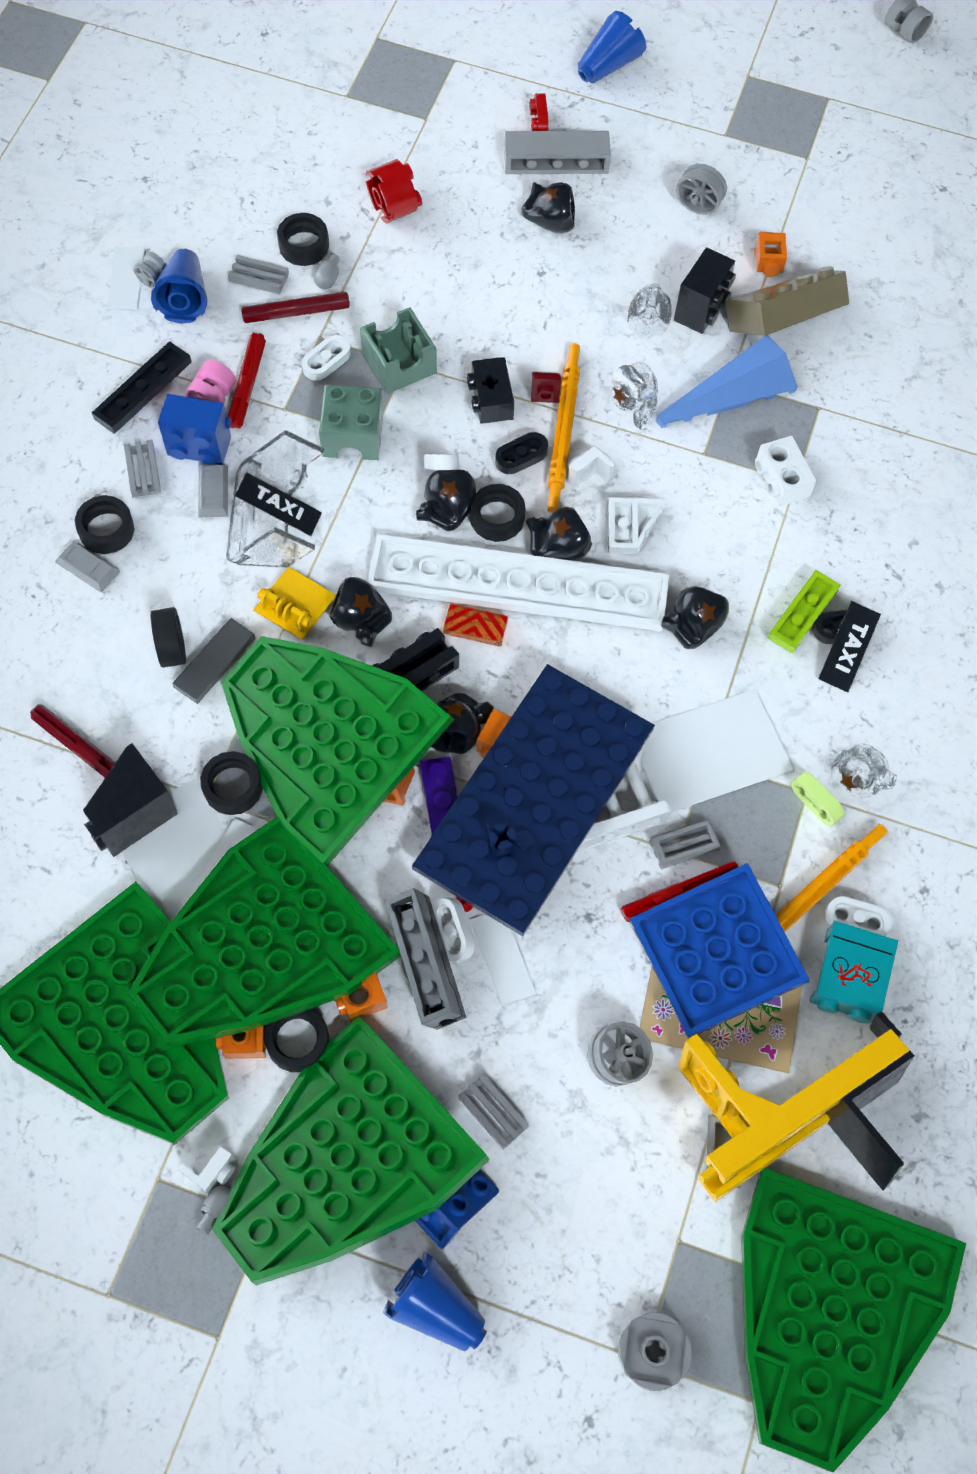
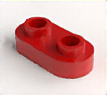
[529,93,549,131]

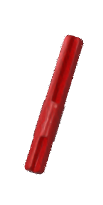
[227,333,266,429]
[621,861,739,922]

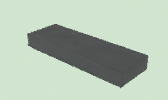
[172,618,255,704]

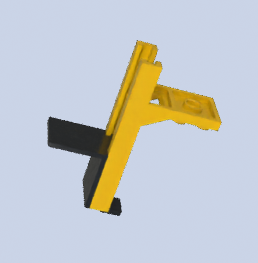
[678,1011,915,1203]

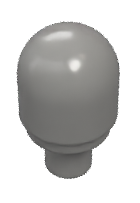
[314,253,340,289]
[196,1185,231,1235]

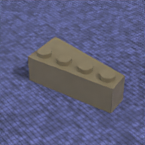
[726,266,849,336]

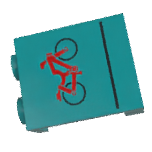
[809,920,898,1024]

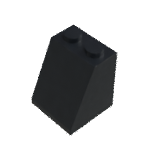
[83,743,178,857]

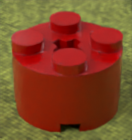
[365,159,422,224]

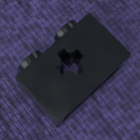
[467,357,514,424]

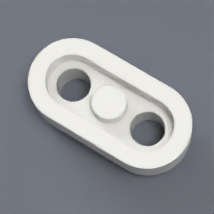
[302,335,351,381]
[825,896,892,936]
[433,898,475,961]

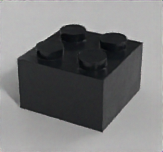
[673,247,736,334]

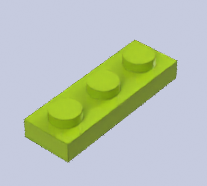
[767,570,841,654]

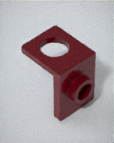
[531,372,561,403]

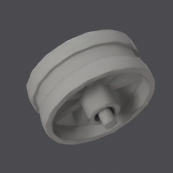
[676,163,727,215]
[587,1021,653,1087]

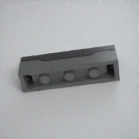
[385,888,467,1030]

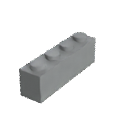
[504,131,611,174]

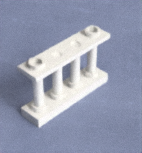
[576,748,670,853]

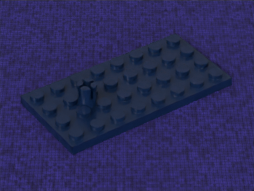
[412,664,655,937]

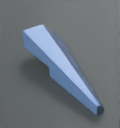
[656,335,798,428]

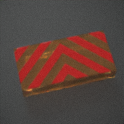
[443,603,508,647]

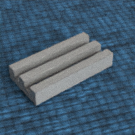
[228,255,289,295]
[124,440,161,498]
[649,818,721,870]
[458,1073,529,1150]

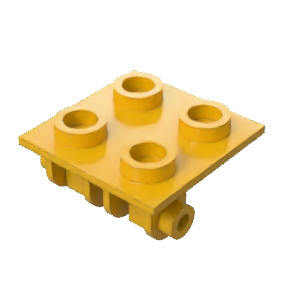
[253,566,336,640]

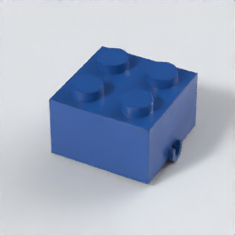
[158,394,231,465]

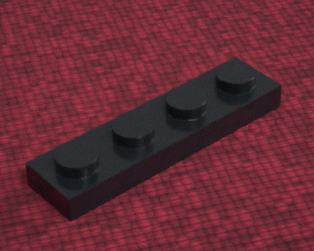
[91,341,192,434]

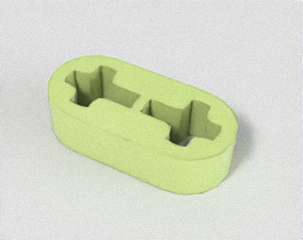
[791,772,845,826]

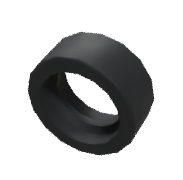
[277,213,329,266]
[470,484,526,542]
[74,495,135,554]
[150,607,186,668]
[200,751,263,815]
[264,1008,329,1072]

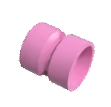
[185,360,236,403]

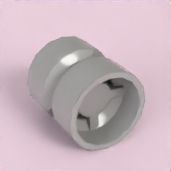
[885,0,933,43]

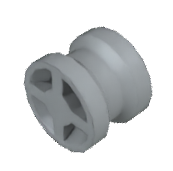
[133,252,166,288]

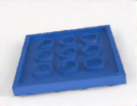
[630,863,810,1039]

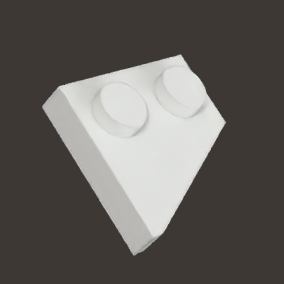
[608,497,665,554]

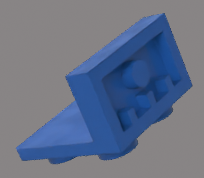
[415,1170,499,1250]

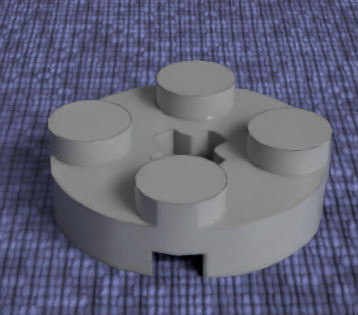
[618,1312,692,1391]

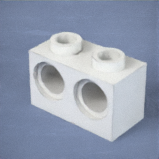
[755,435,816,507]

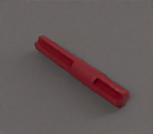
[241,292,350,323]
[30,704,116,778]

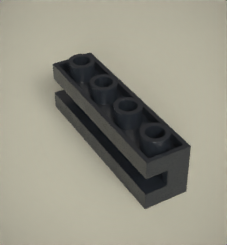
[372,628,459,691]

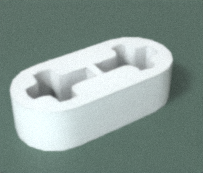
[424,453,459,470]

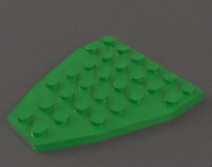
[221,636,454,866]
[128,816,401,1048]
[0,881,229,1145]
[212,1015,490,1286]
[741,1168,966,1473]

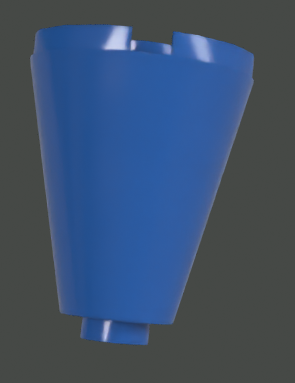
[578,11,647,83]
[151,249,207,324]
[383,1251,487,1352]

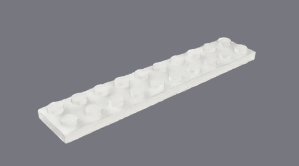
[367,534,669,632]

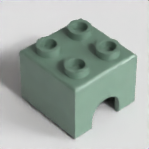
[360,307,437,394]
[319,385,383,460]

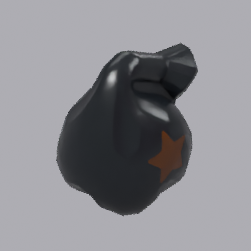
[521,182,575,234]
[416,470,477,531]
[526,507,592,560]
[329,577,392,647]
[661,586,729,649]
[431,692,494,754]

